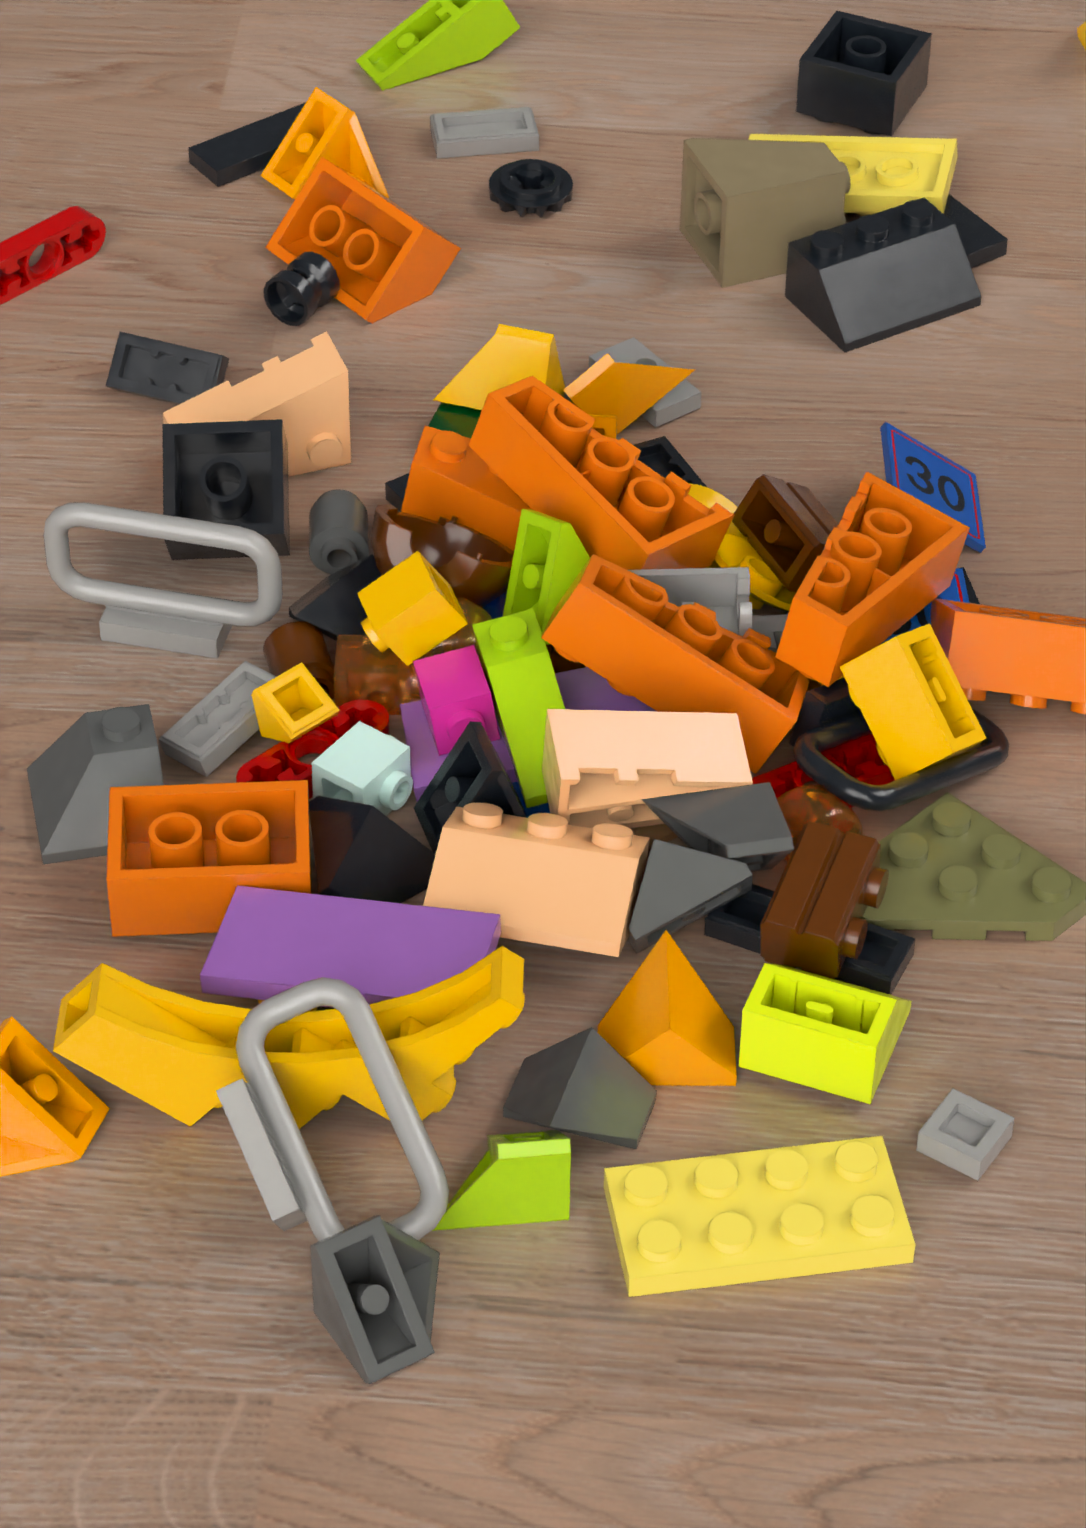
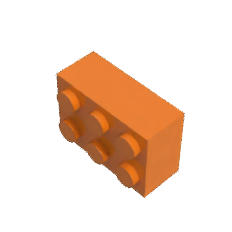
[106,780,312,937]

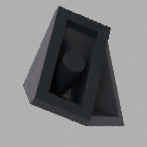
[289,554,396,665]
[414,721,528,854]
[309,796,436,903]

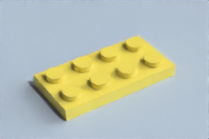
[748,134,958,216]
[604,1136,915,1297]

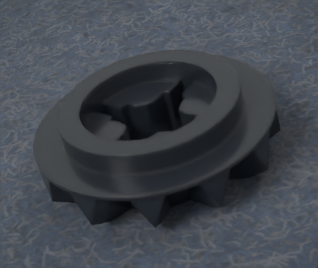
[489,159,573,217]

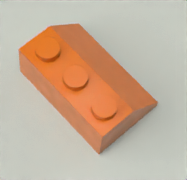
[265,157,461,323]
[931,598,1086,714]

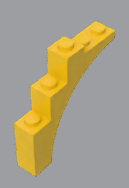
[53,946,525,1129]

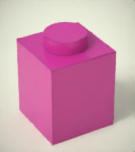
[413,645,500,756]

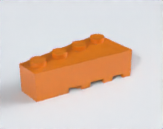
[469,376,734,570]
[401,426,531,551]
[775,471,970,687]
[541,554,810,774]

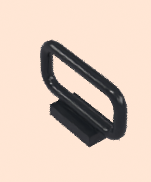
[789,677,1009,811]

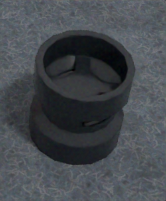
[263,252,340,326]

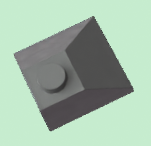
[27,704,164,865]

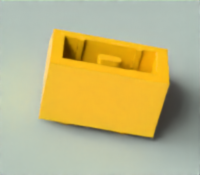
[840,623,987,780]

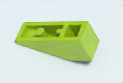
[356,0,521,91]
[472,608,565,808]

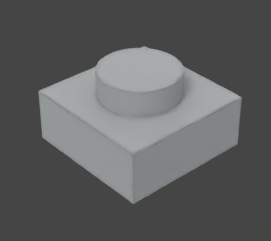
[916,1088,1015,1180]

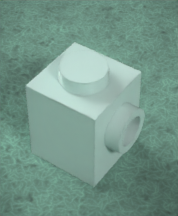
[312,721,413,816]

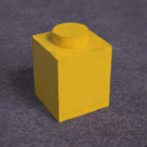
[357,551,468,666]

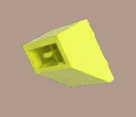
[738,963,912,1104]

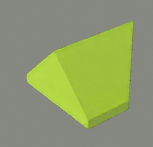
[503,509,590,645]
[432,1130,571,1231]

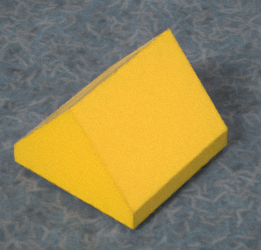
[251,662,340,743]

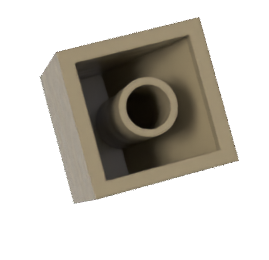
[680,138,850,288]

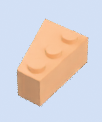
[163,332,351,477]
[542,709,753,828]

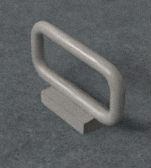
[43,502,283,659]
[216,977,449,1241]

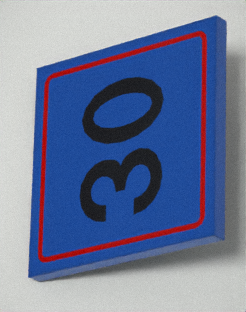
[880,422,986,553]

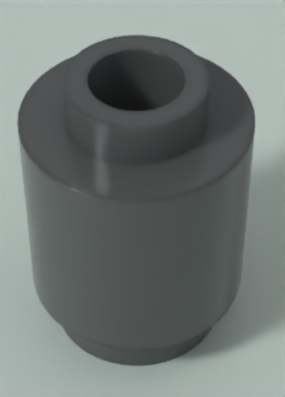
[309,489,369,574]

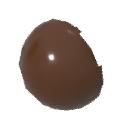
[370,504,514,612]

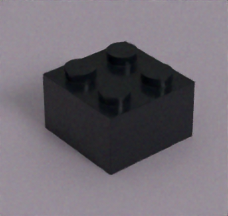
[796,10,932,136]
[162,419,290,560]

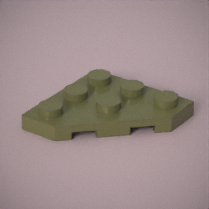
[862,792,1086,941]

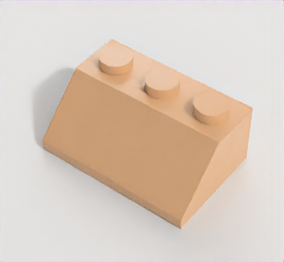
[423,803,650,957]

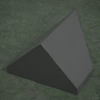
[641,782,794,872]
[629,839,753,954]
[503,1027,657,1150]
[310,1215,440,1384]

